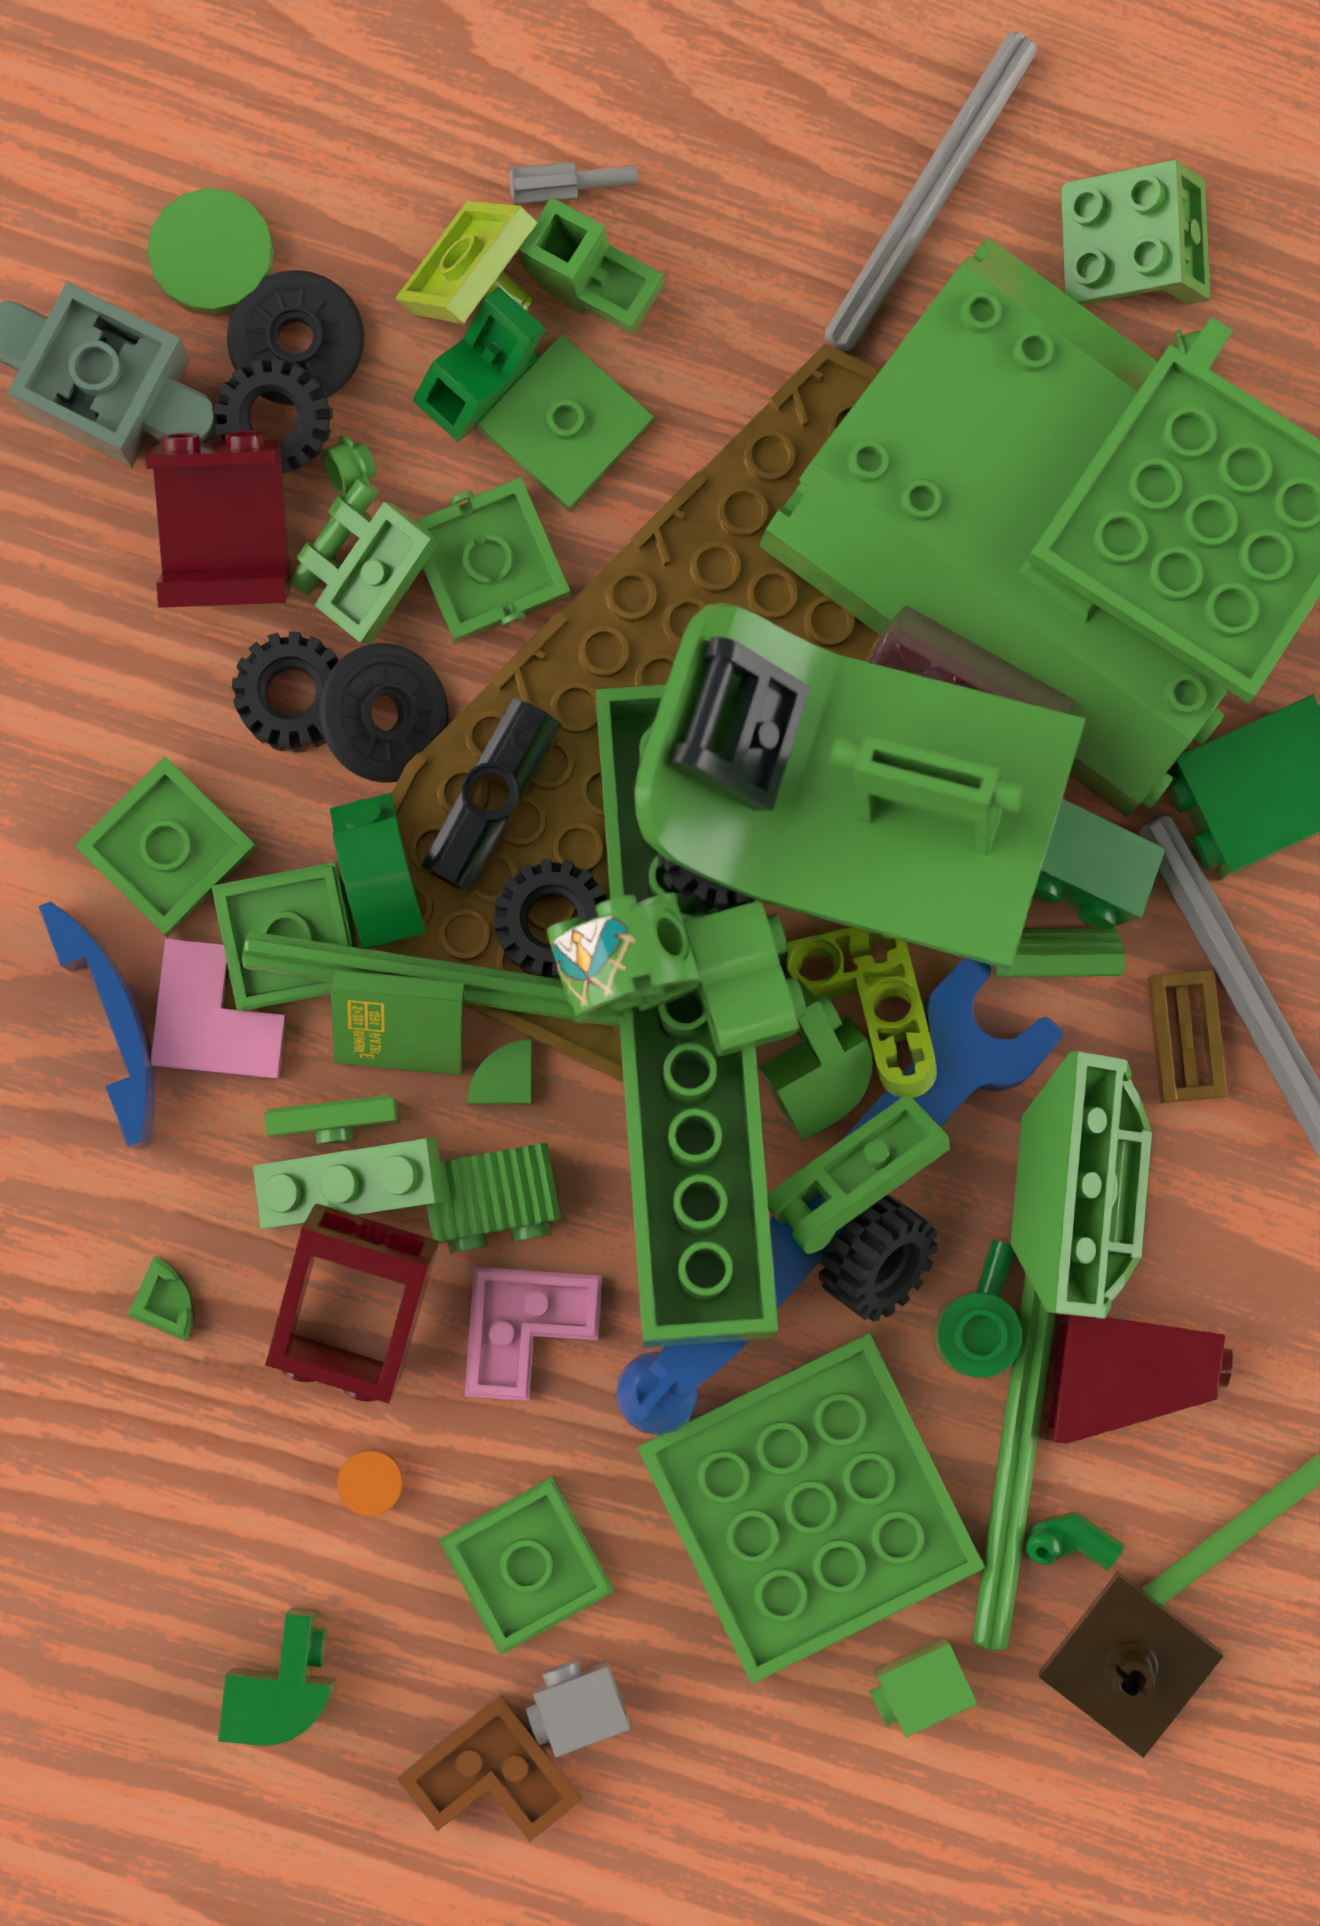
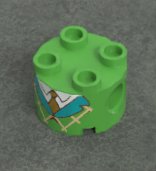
[546,893,701,1023]

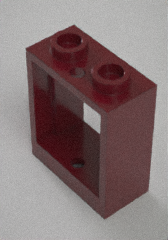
[265,1203,440,1404]

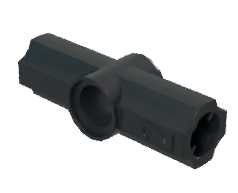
[421,697,562,894]

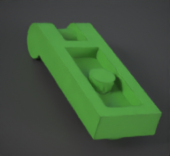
[768,1094,950,1254]

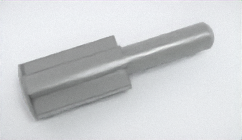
[509,162,638,205]

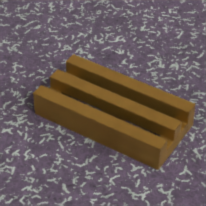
[1147,970,1228,1104]

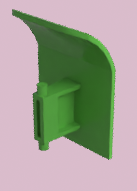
[635,603,1085,970]

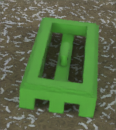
[993,927,1126,978]

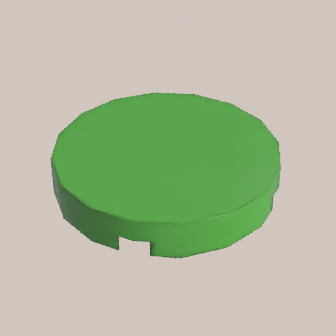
[147,188,274,316]

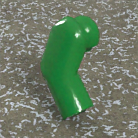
[1026,1512,1124,1571]

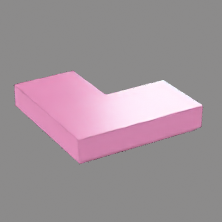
[150,939,287,1080]
[465,1267,602,1401]

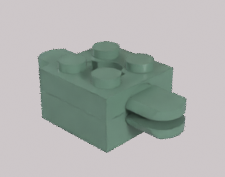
[0,282,218,468]

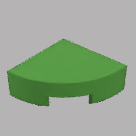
[467,1039,532,1105]
[127,1256,194,1341]

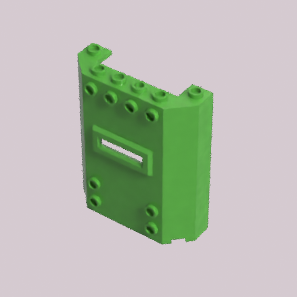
[759,237,1228,816]

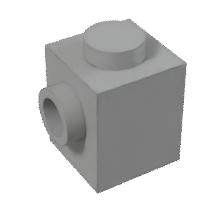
[526,1660,630,1758]

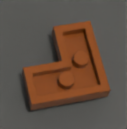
[397,1693,582,1842]

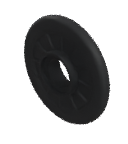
[227,270,364,406]
[319,643,449,783]

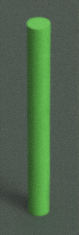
[1141,1452,1320,1605]

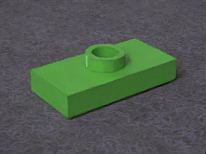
[264,1095,400,1145]

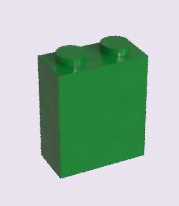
[1166,694,1320,881]

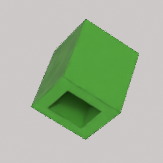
[869,1637,977,1737]

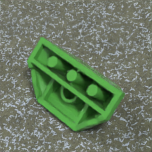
[1010,1051,1152,1318]

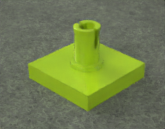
[395,201,538,324]

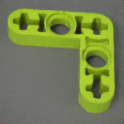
[778,927,937,1098]

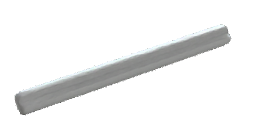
[824,31,1037,353]
[1140,815,1320,1158]

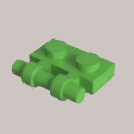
[289,478,440,644]

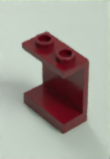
[145,430,291,608]

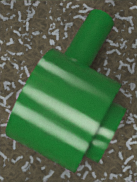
[932,1239,1022,1378]

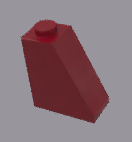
[1046,1314,1233,1444]

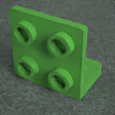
[1061,159,1210,305]

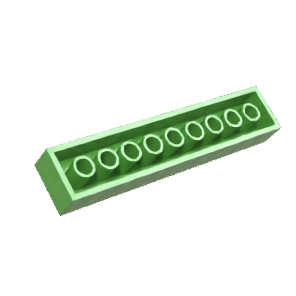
[596,685,778,1348]

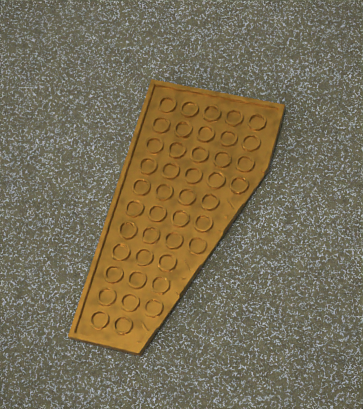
[347,344,890,1083]

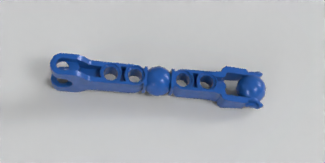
[616,958,1064,1435]

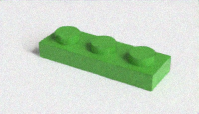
[253,1138,445,1229]

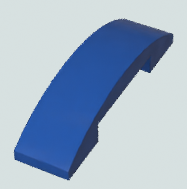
[39,901,156,1149]

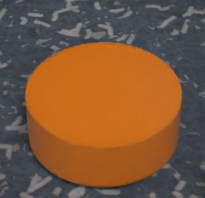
[337,1450,403,1516]

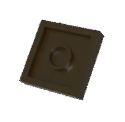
[1039,1571,1224,1758]

